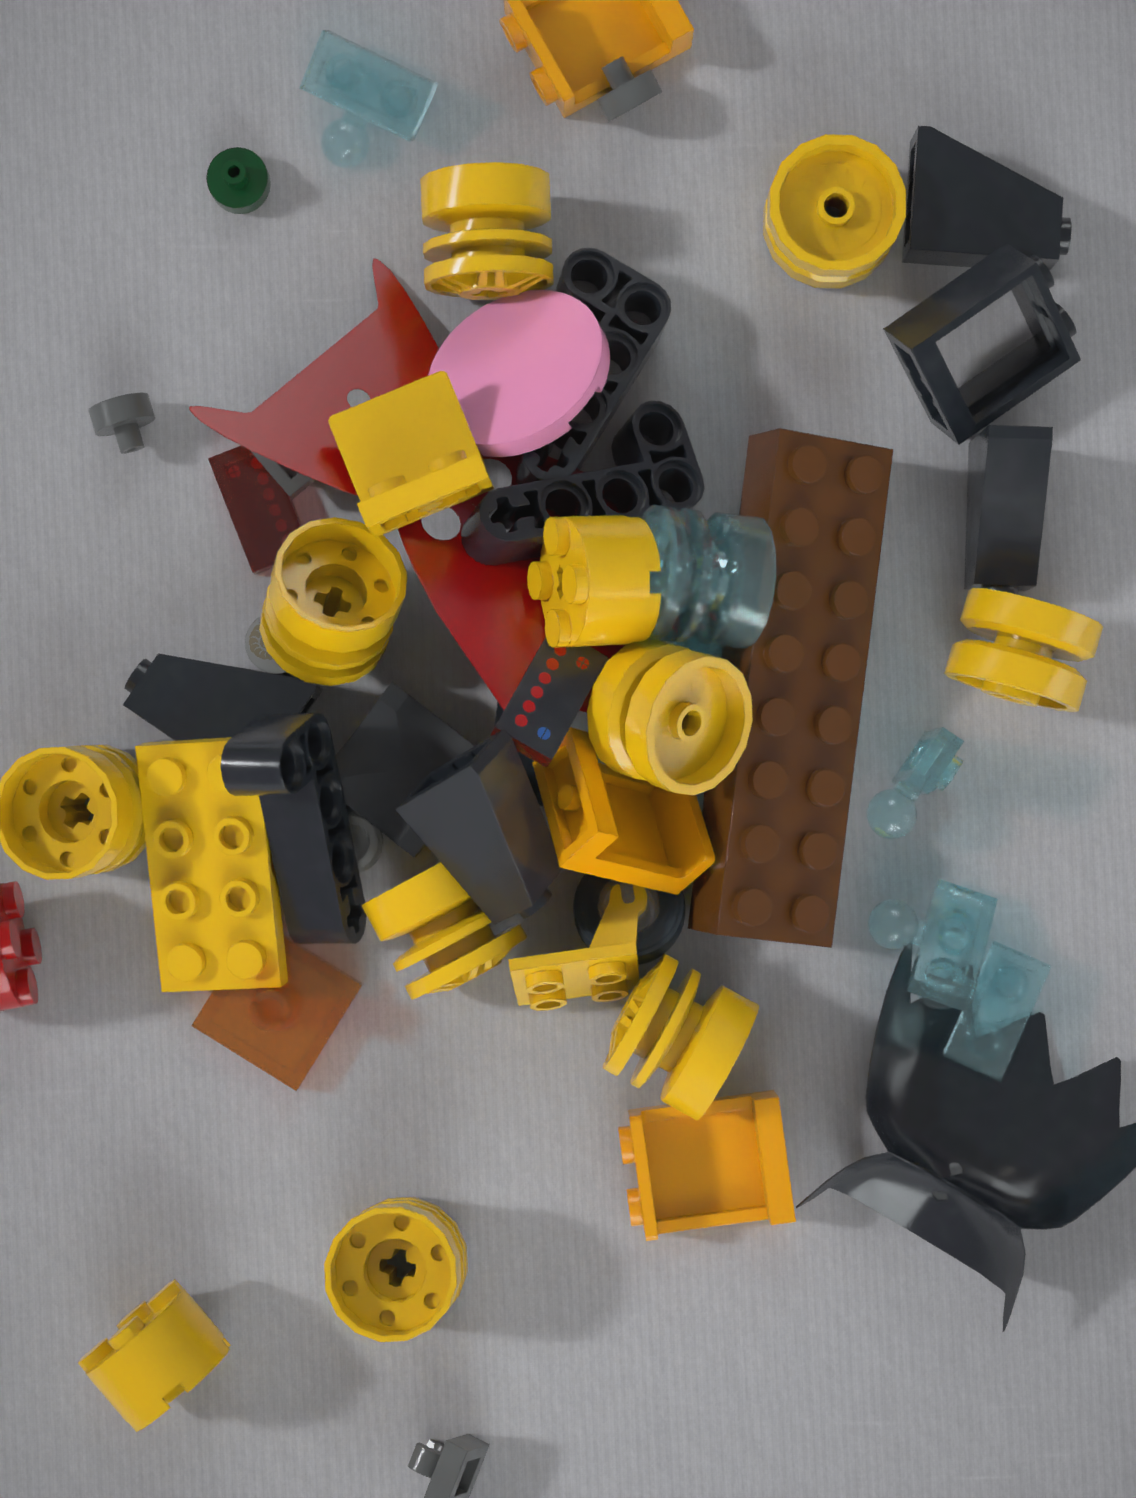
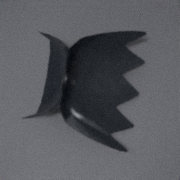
[796,942,1136,1332]

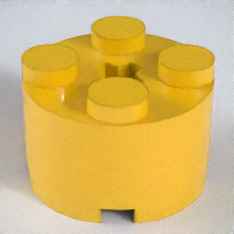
[527,515,661,648]
[78,1279,231,1432]

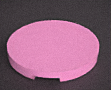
[428,290,610,457]

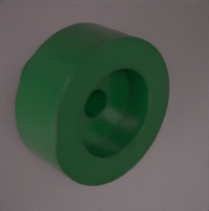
[206,147,271,214]

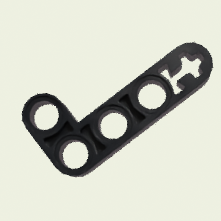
[516,248,671,484]
[461,401,705,565]
[221,712,367,944]

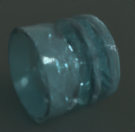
[642,505,776,649]

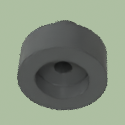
[597,56,662,122]
[88,392,155,454]

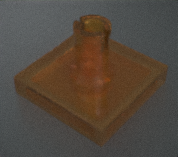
[191,935,363,1091]

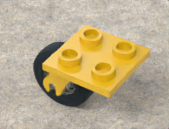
[508,873,685,1011]

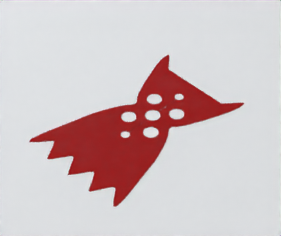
[189,258,733,762]

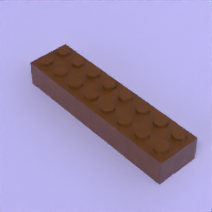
[688,428,893,948]

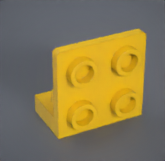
[328,371,494,537]

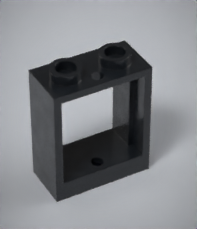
[883,243,1081,445]

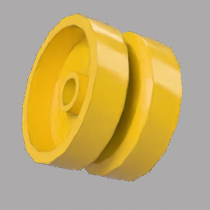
[763,134,906,289]
[944,588,1103,712]
[587,638,753,796]

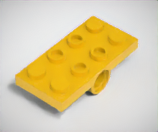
[135,737,288,992]

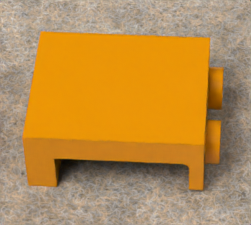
[499,0,694,118]
[533,727,715,895]
[618,1090,796,1241]

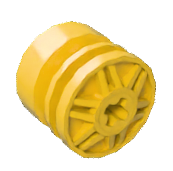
[420,162,554,300]
[259,517,407,686]
[0,744,146,880]
[361,862,527,1000]
[603,953,759,1121]
[324,1197,468,1342]

